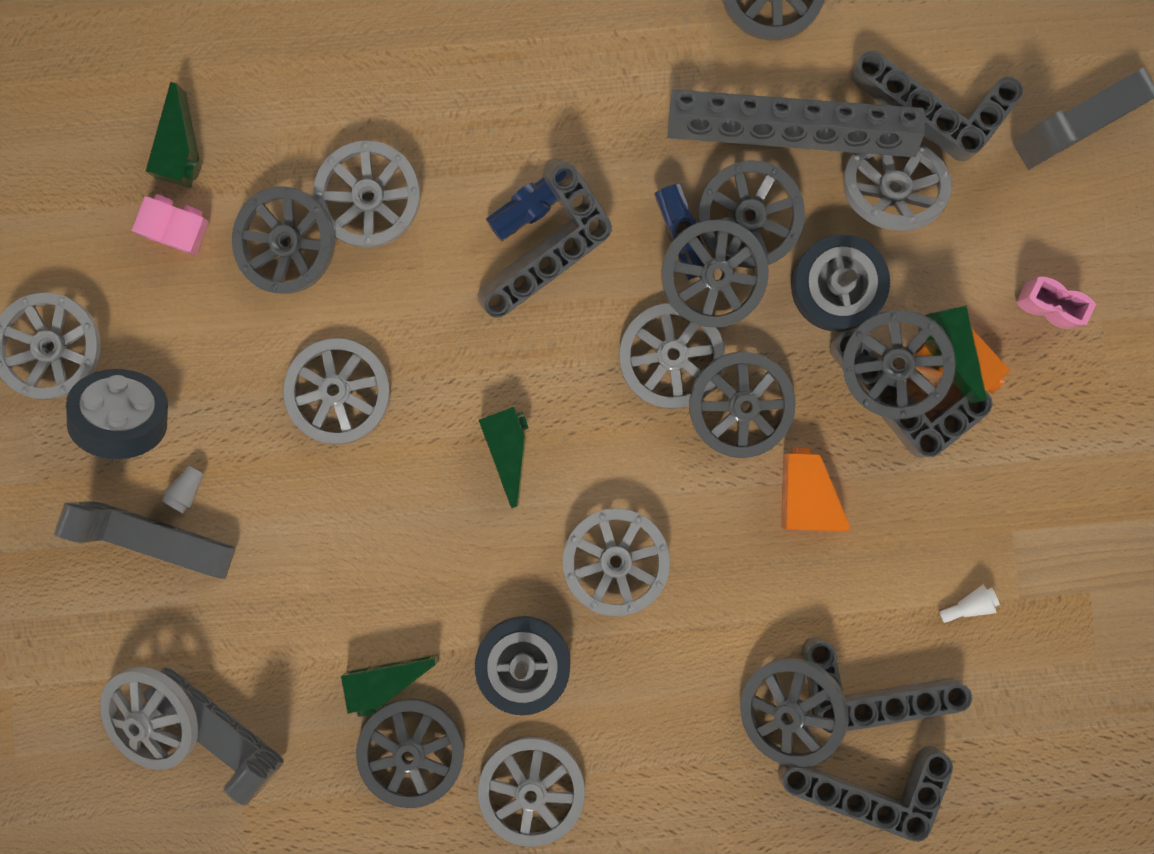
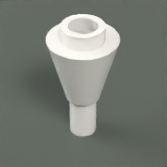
[939,584,1000,623]

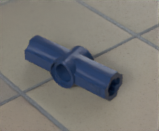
[486,168,566,242]
[654,183,704,281]

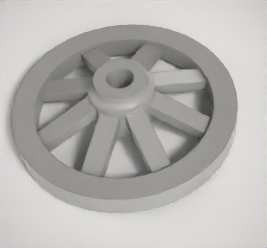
[313,141,420,248]
[843,144,952,231]
[0,293,101,399]
[619,303,725,409]
[283,338,391,444]
[563,508,670,616]
[100,667,198,770]
[478,736,585,847]

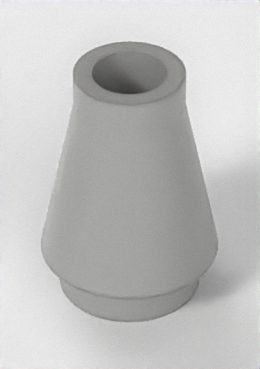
[161,465,204,514]

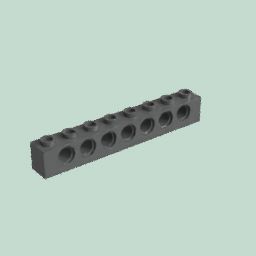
[667,89,925,157]

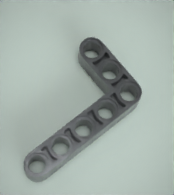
[851,51,1023,161]
[1013,67,1154,170]
[478,159,612,318]
[829,331,993,458]
[54,501,236,579]
[802,637,972,733]
[143,667,284,805]
[778,746,953,842]

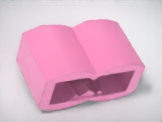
[131,194,209,256]
[1016,277,1096,329]

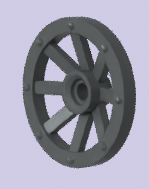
[722,0,825,41]
[698,160,805,268]
[232,186,335,294]
[661,220,769,328]
[843,309,956,419]
[689,352,796,458]
[740,658,849,767]
[356,699,464,808]

